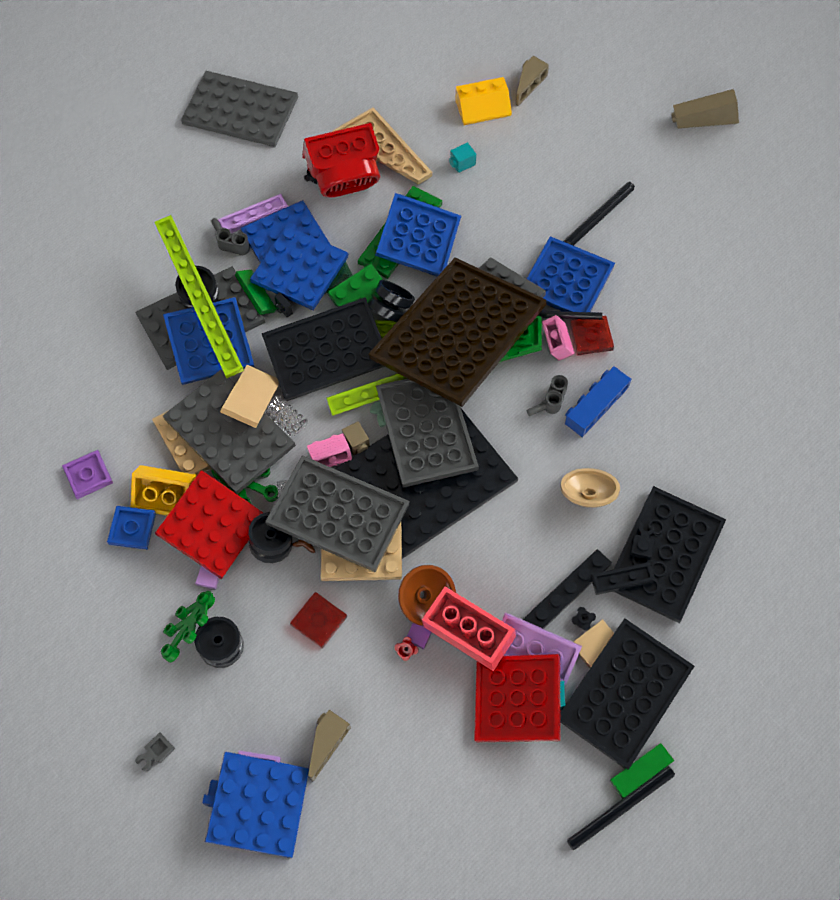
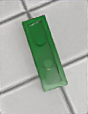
[235,269,276,315]
[610,743,675,799]

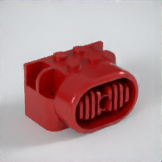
[302,123,380,198]

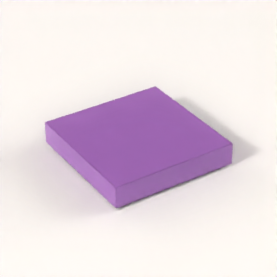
[62,450,113,499]

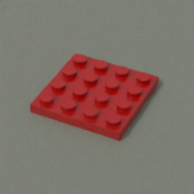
[155,470,263,579]
[474,654,560,742]

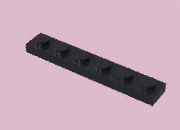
[522,549,612,629]

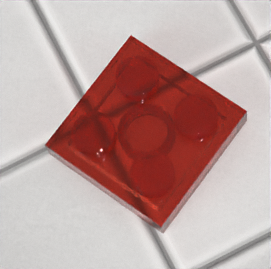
[570,316,614,356]
[290,592,347,649]

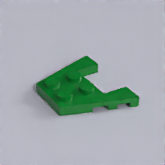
[500,316,542,362]

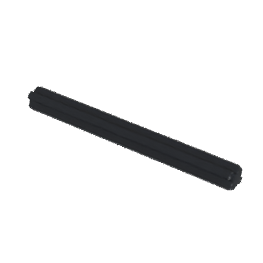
[563,181,635,246]
[567,766,675,850]

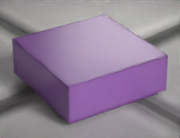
[407,623,432,649]

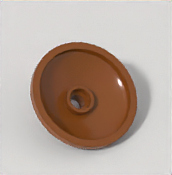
[398,565,456,626]

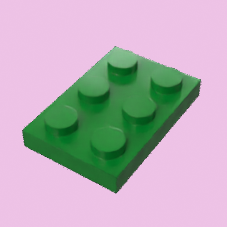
[327,263,383,307]

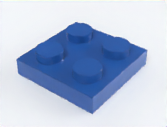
[107,506,156,550]

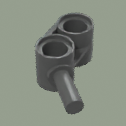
[211,218,250,255]
[526,375,568,416]

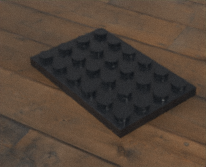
[261,297,385,401]
[614,486,726,624]
[560,618,695,770]

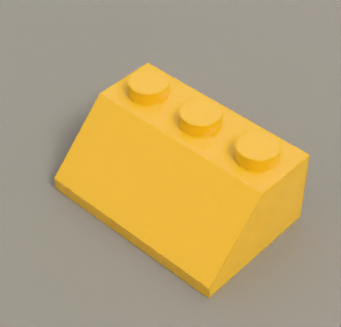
[455,77,512,125]
[130,465,196,516]

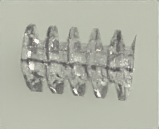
[266,396,308,436]

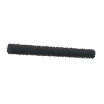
[538,311,603,320]

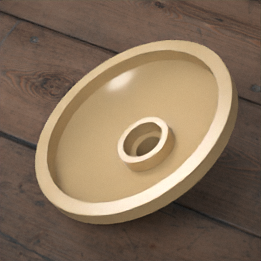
[561,468,620,508]

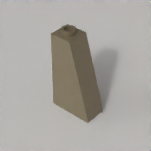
[671,89,739,129]

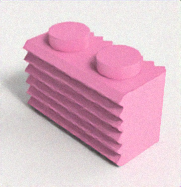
[542,315,575,360]
[307,433,352,467]

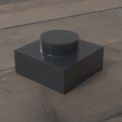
[274,293,293,318]

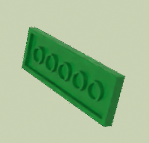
[358,186,442,279]

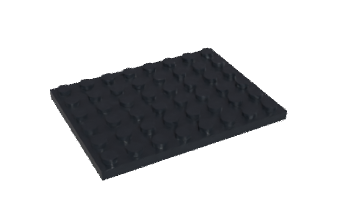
[334,408,518,559]

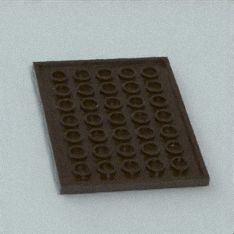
[369,257,546,407]

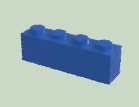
[565,366,632,438]

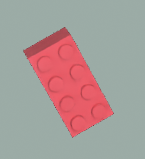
[422,587,516,671]

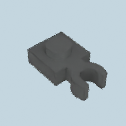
[135,732,175,772]

